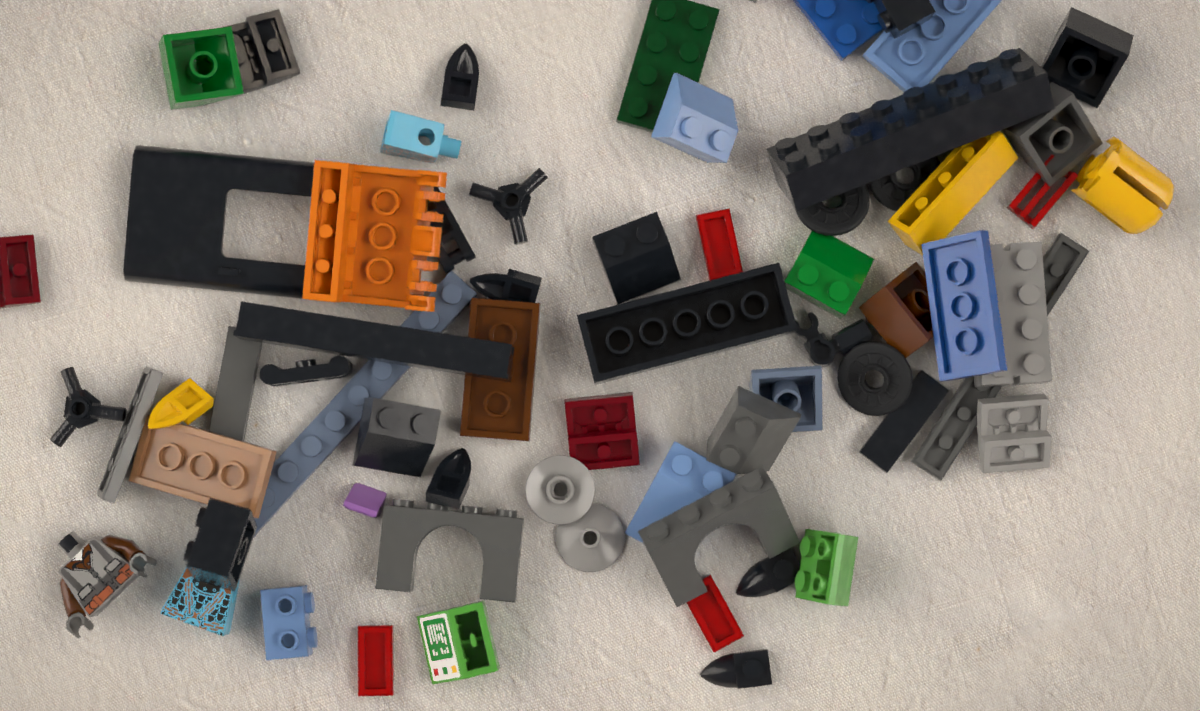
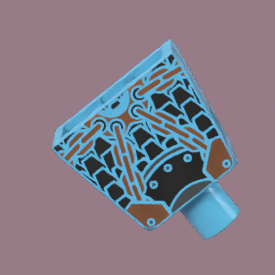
[380,110,462,163]
[161,567,240,636]

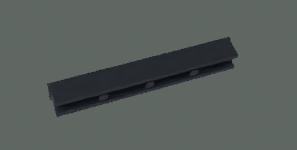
[233,301,515,382]

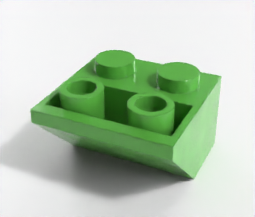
[795,529,859,606]

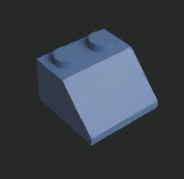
[651,73,738,163]

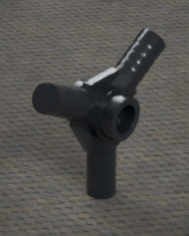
[469,168,548,245]
[50,367,127,447]

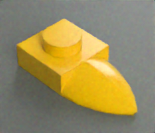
[148,378,214,429]

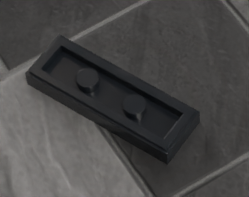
[859,370,949,473]

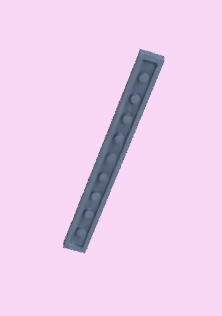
[254,270,478,537]

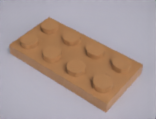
[129,414,277,518]

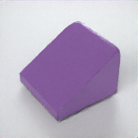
[343,483,387,518]

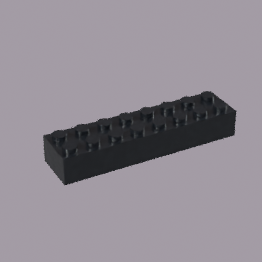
[766,48,1055,211]

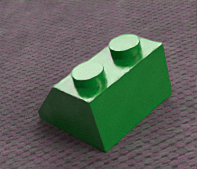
[158,26,244,110]
[784,231,874,319]

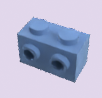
[260,585,318,660]

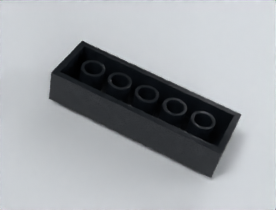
[577,263,797,385]

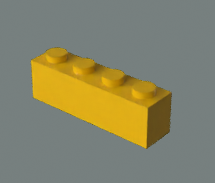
[887,131,1019,256]

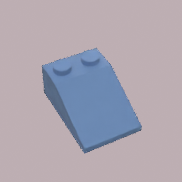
[625,441,736,543]

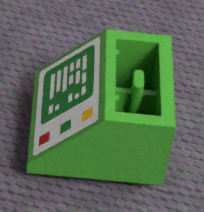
[417,600,500,684]

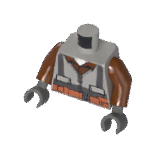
[58,531,157,638]

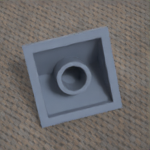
[749,366,823,432]

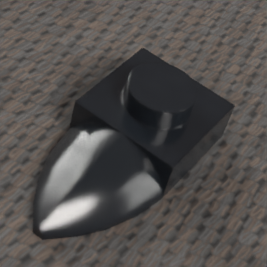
[440,43,479,111]
[469,269,542,303]
[426,448,471,509]
[736,548,800,597]
[700,649,772,689]

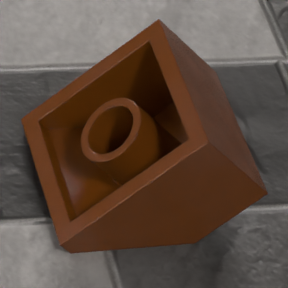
[858,262,934,358]

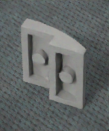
[977,393,1052,473]

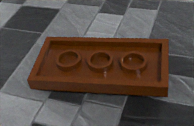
[460,298,541,441]

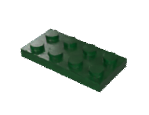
[616,0,720,133]

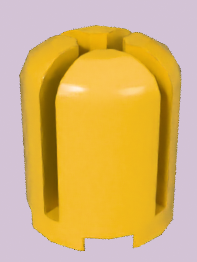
[1071,137,1174,234]

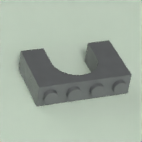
[638,466,800,607]
[375,499,524,602]

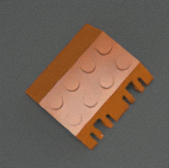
[302,160,447,312]

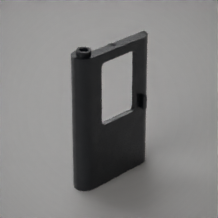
[123,145,314,299]

